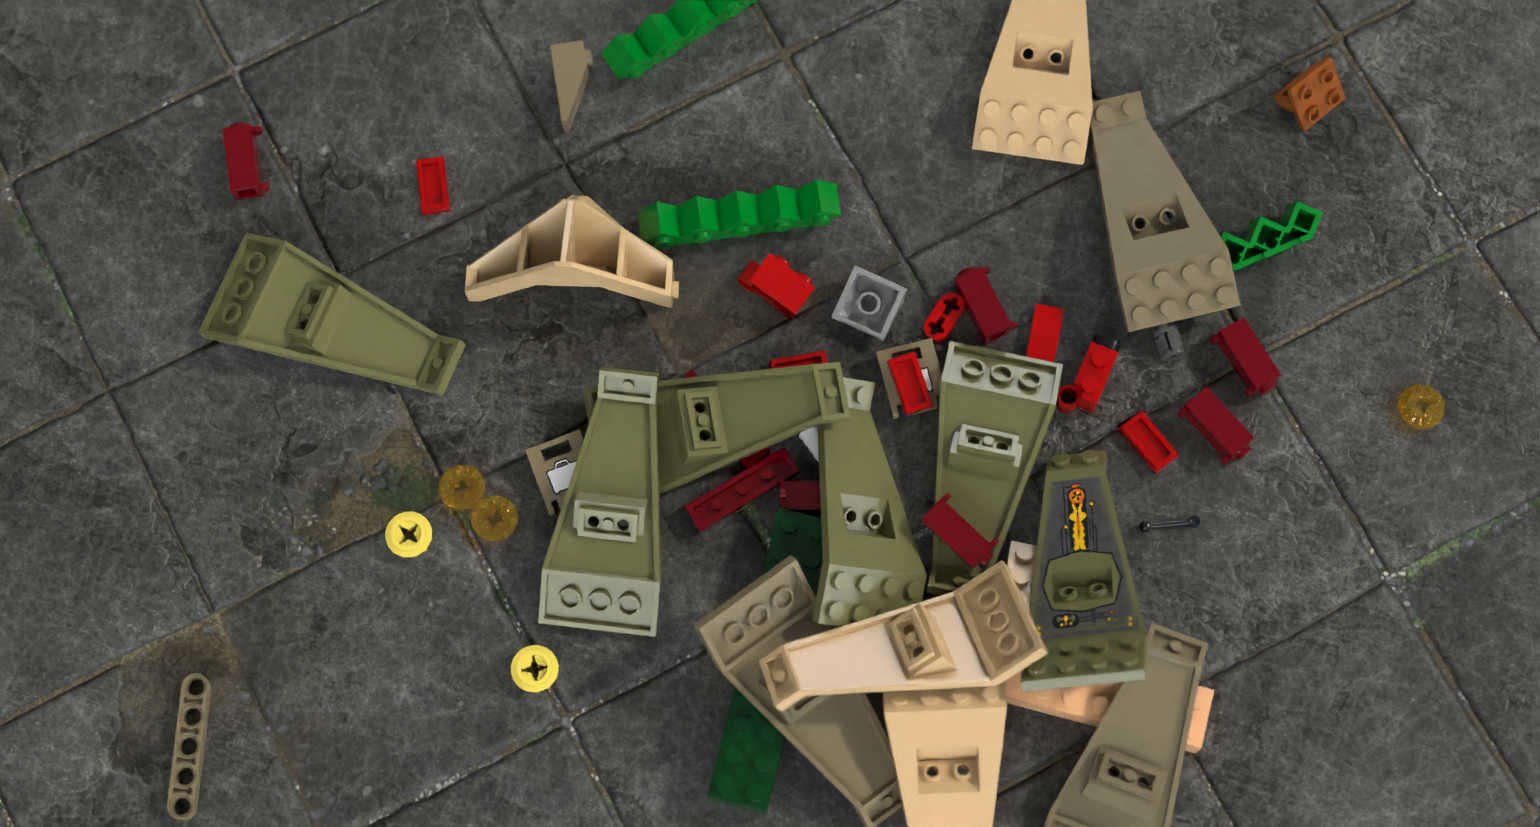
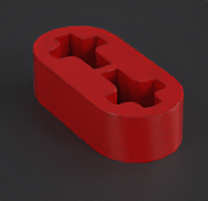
[923,292,964,344]

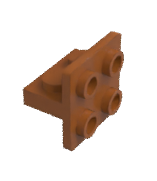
[1274,56,1345,131]

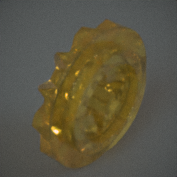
[1398,383,1446,429]
[439,465,486,511]
[471,496,518,542]

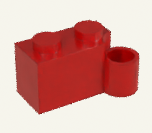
[737,253,815,320]
[1056,341,1118,413]

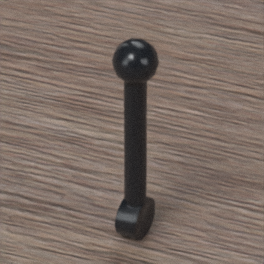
[1139,515,1200,532]

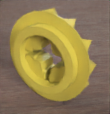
[385,512,432,558]
[511,645,559,693]

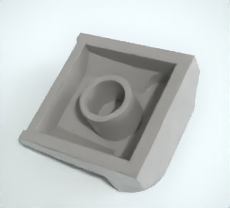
[831,265,908,341]

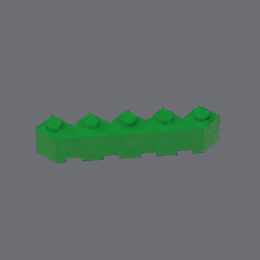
[601,0,759,79]
[638,179,841,249]
[1219,201,1323,271]

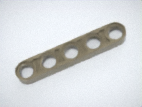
[167,673,211,821]

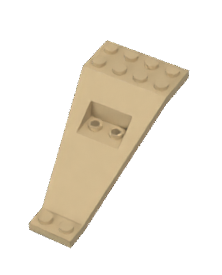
[972,0,1093,165]
[759,560,1048,712]
[882,681,1007,827]

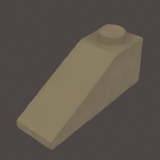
[550,40,593,132]

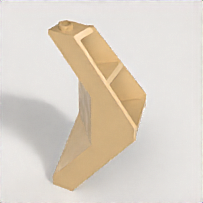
[465,196,679,308]

